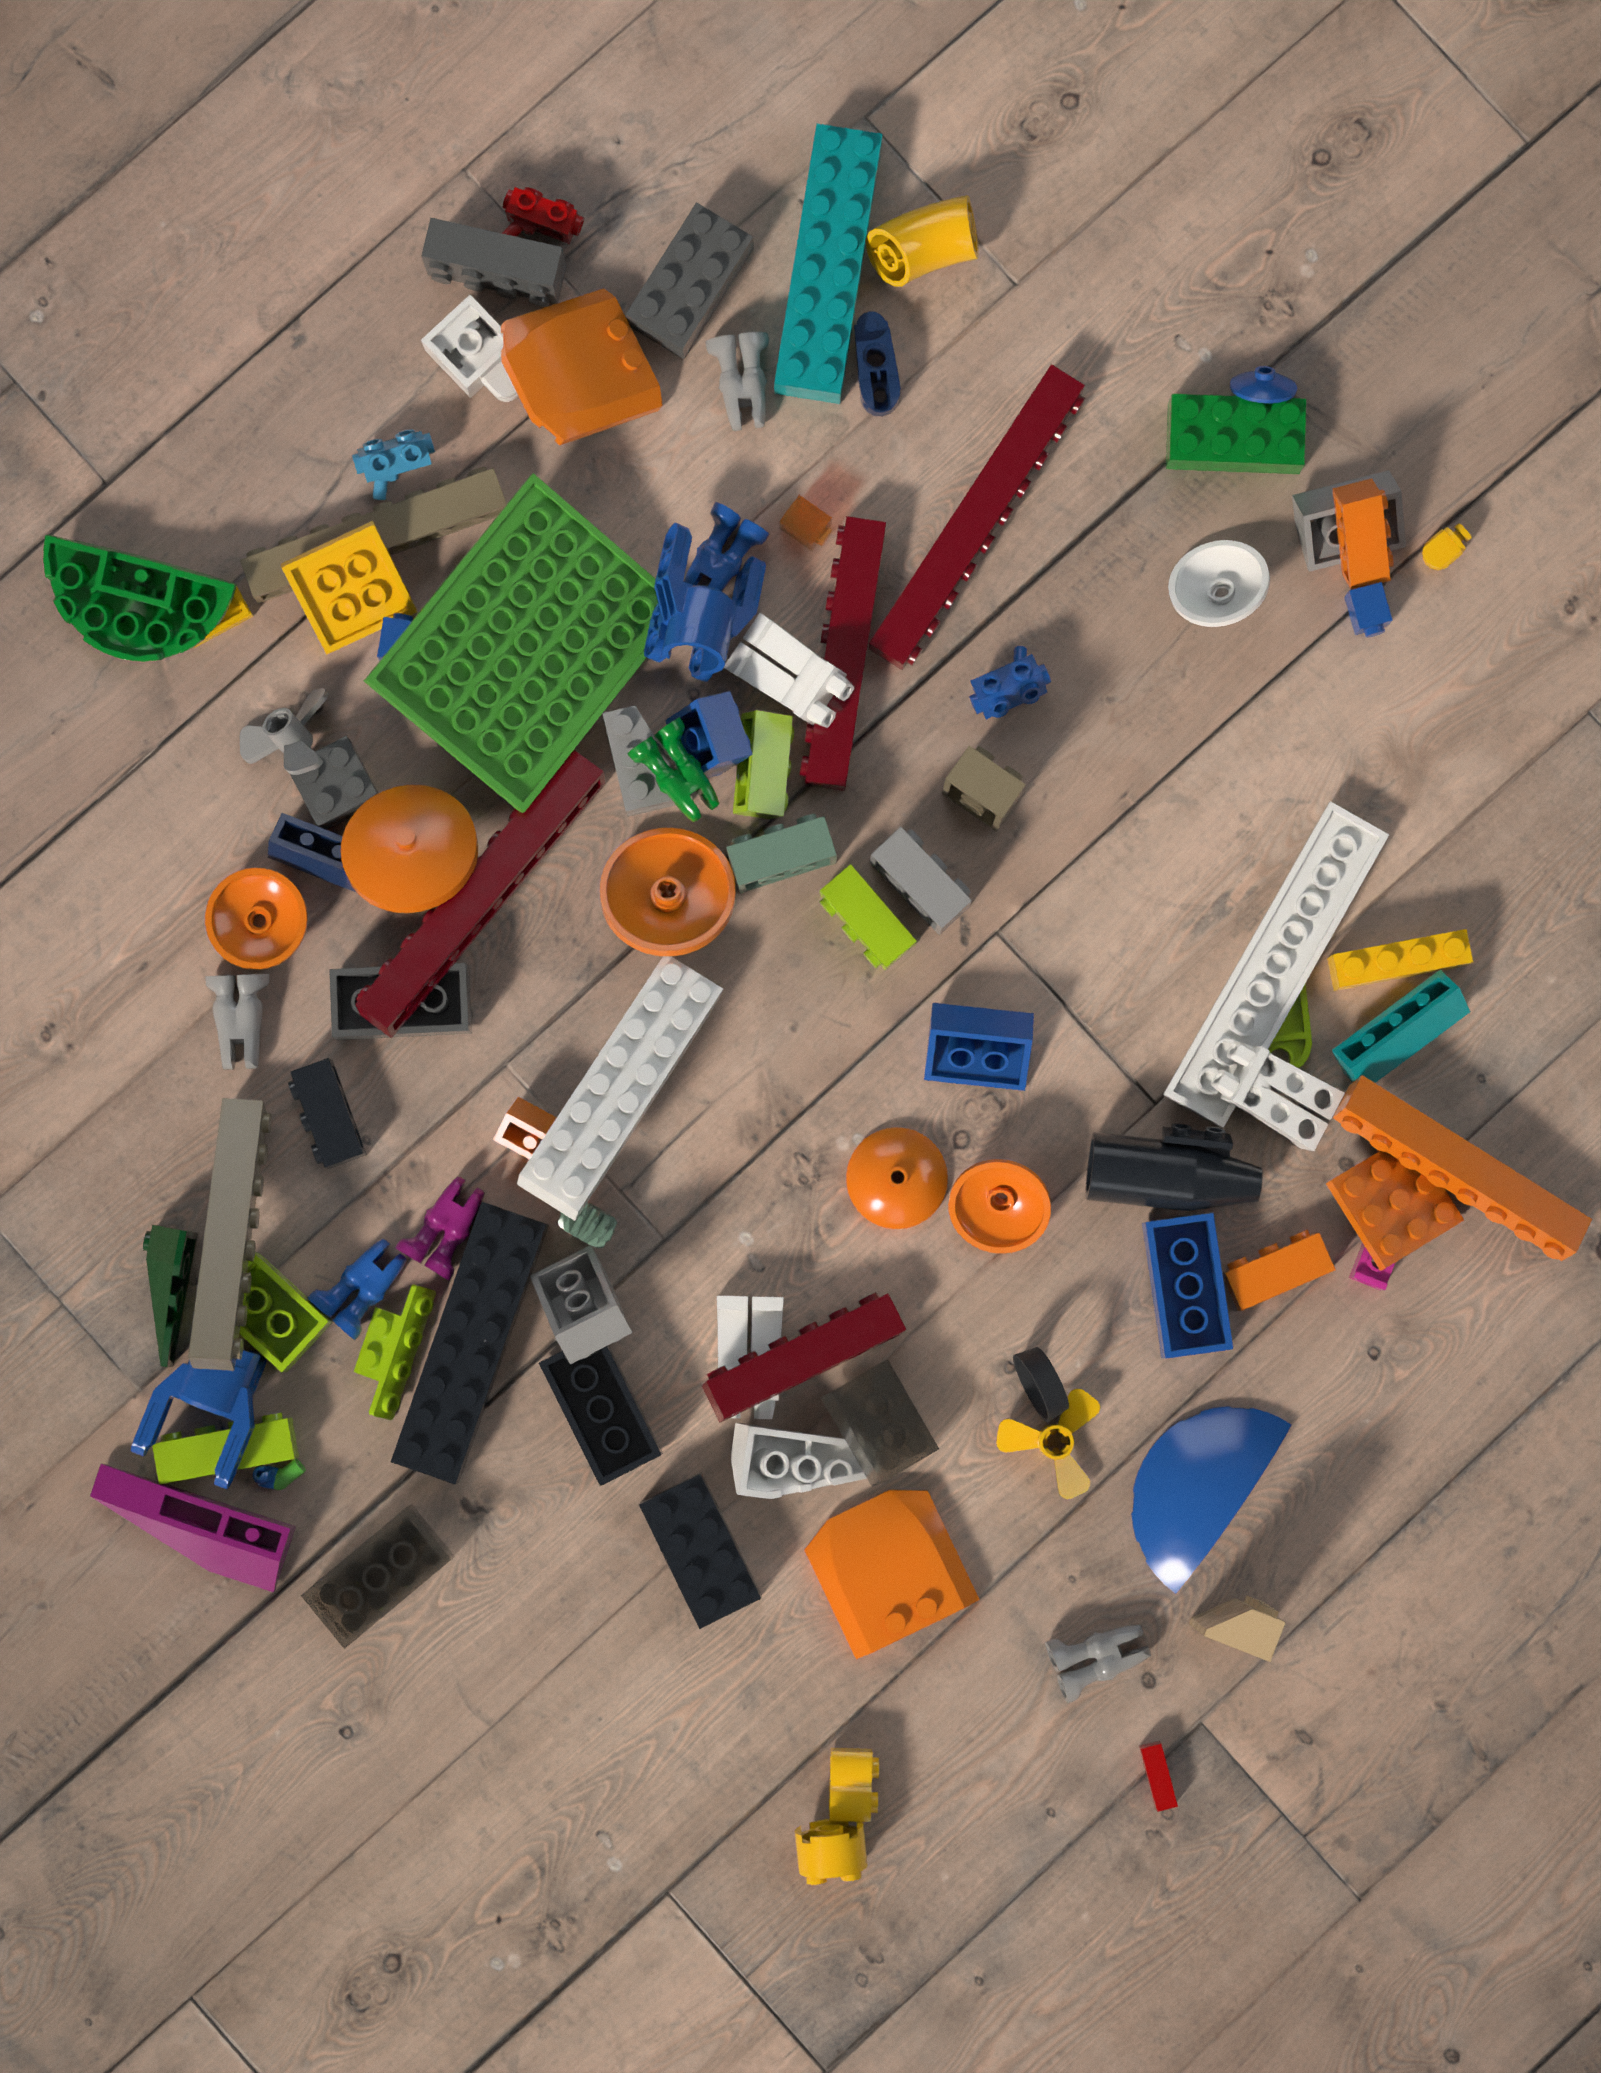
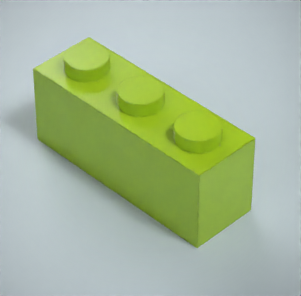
[733,710,794,819]
[819,864,917,970]

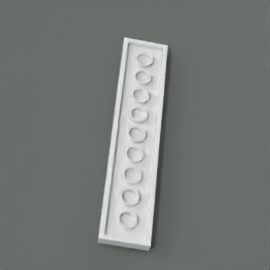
[1163,801,1389,1128]

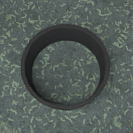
[1013,1347,1069,1423]

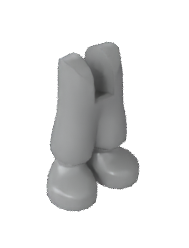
[205,974,270,1070]

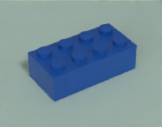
[1142,1213,1233,1359]

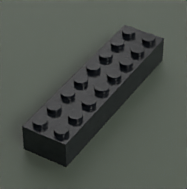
[391,1202,549,1485]

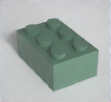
[726,814,837,894]

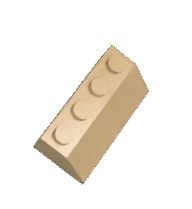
[1189,1595,1285,1662]

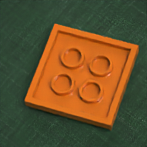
[1326,1151,1464,1271]

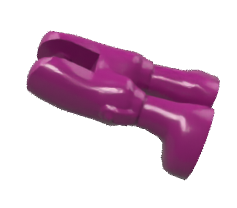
[395,1176,485,1281]

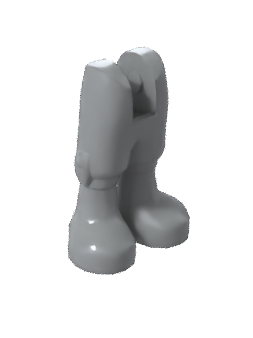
[706,332,769,431]
[1045,1625,1151,1703]

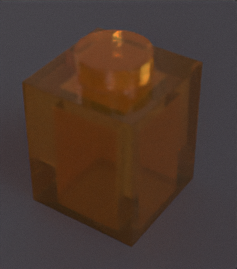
[779,494,833,551]

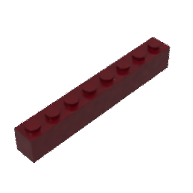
[800,516,886,791]

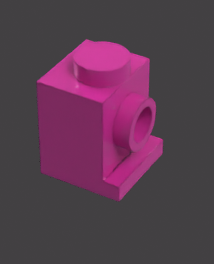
[1349,1243,1396,1291]

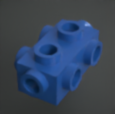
[969,646,1051,719]

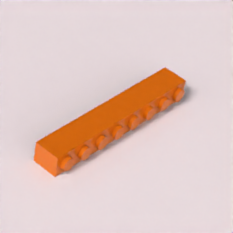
[1332,1075,1592,1261]

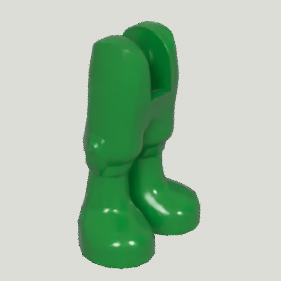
[627,717,720,822]

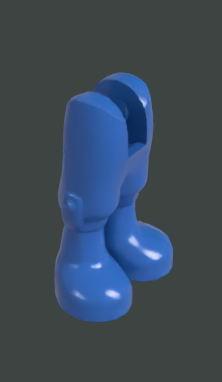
[684,502,770,591]
[307,1238,407,1340]

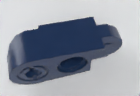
[854,311,901,417]

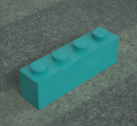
[1332,969,1471,1083]

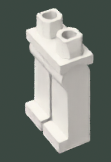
[724,613,854,728]
[1211,1041,1345,1151]
[717,1296,784,1419]

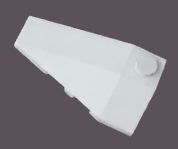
[731,1423,876,1499]

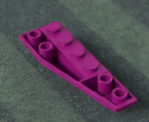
[90,1463,296,1592]

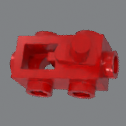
[502,187,585,245]

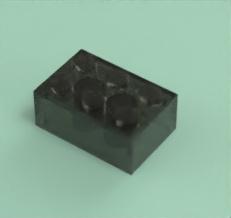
[821,1359,939,1487]

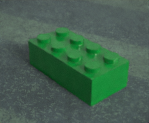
[1166,394,1306,474]

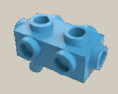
[352,429,435,500]

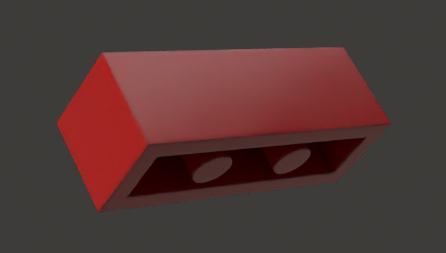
[1139,1741,1178,1812]

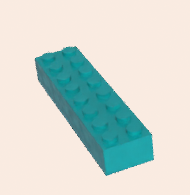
[774,123,883,404]

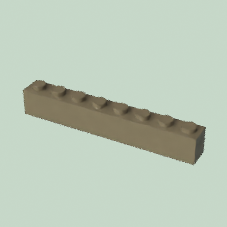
[240,467,507,604]
[188,1098,272,1371]

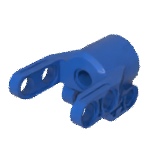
[644,523,766,682]
[131,1350,267,1490]

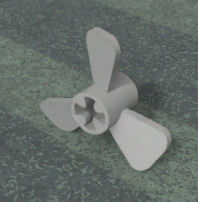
[239,688,329,775]

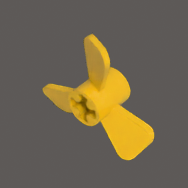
[996,1388,1100,1499]

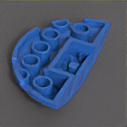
[1131,1406,1292,1594]

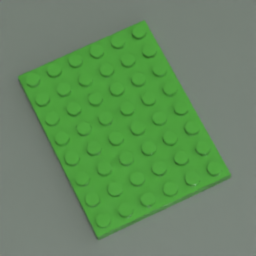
[363,473,658,813]

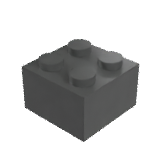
[290,735,378,830]

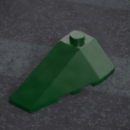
[143,1225,198,1367]

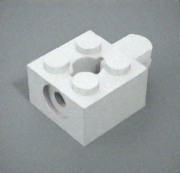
[421,295,518,402]

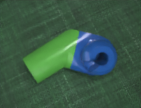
[252,1458,306,1490]

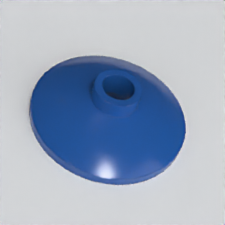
[1230,366,1297,403]

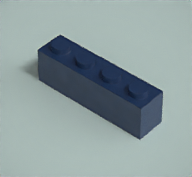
[268,813,357,893]

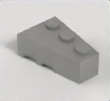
[602,706,693,817]

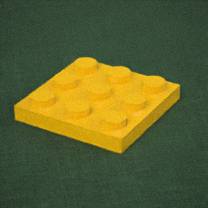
[281,521,418,655]

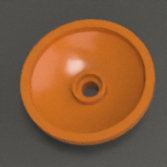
[205,868,308,970]
[846,1127,948,1229]
[948,1159,1051,1254]

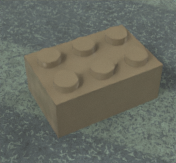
[942,746,1026,832]

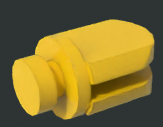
[1422,523,1472,571]

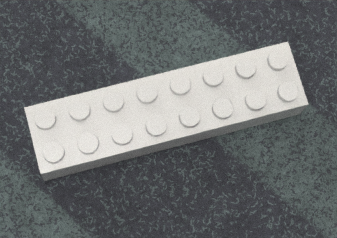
[517,956,723,1221]

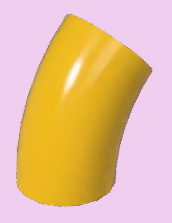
[866,195,979,287]

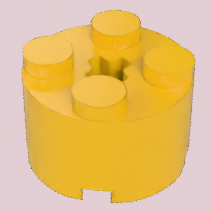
[795,1819,868,1885]

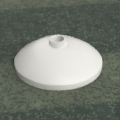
[1168,540,1270,627]

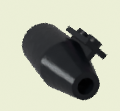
[1085,1123,1263,1211]

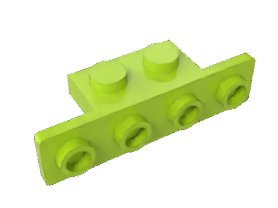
[353,1284,436,1420]

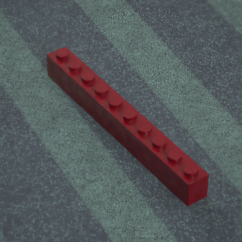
[869,364,1086,671]
[355,750,606,1039]

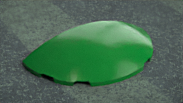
[43,535,237,662]

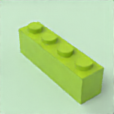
[152,1412,299,1484]

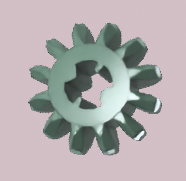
[557,1202,617,1248]

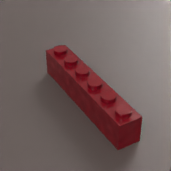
[702,1292,907,1423]

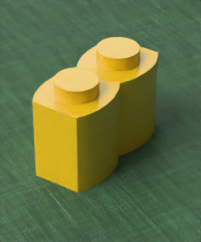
[829,1748,879,1822]

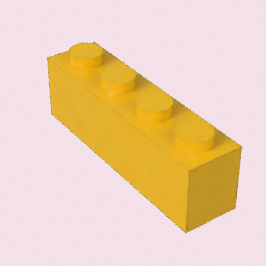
[1327,929,1473,991]

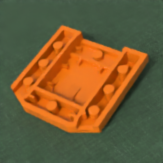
[501,288,663,445]
[804,1489,980,1659]

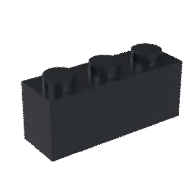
[288,1058,367,1169]

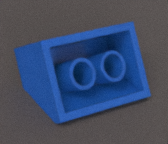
[924,1003,1034,1091]

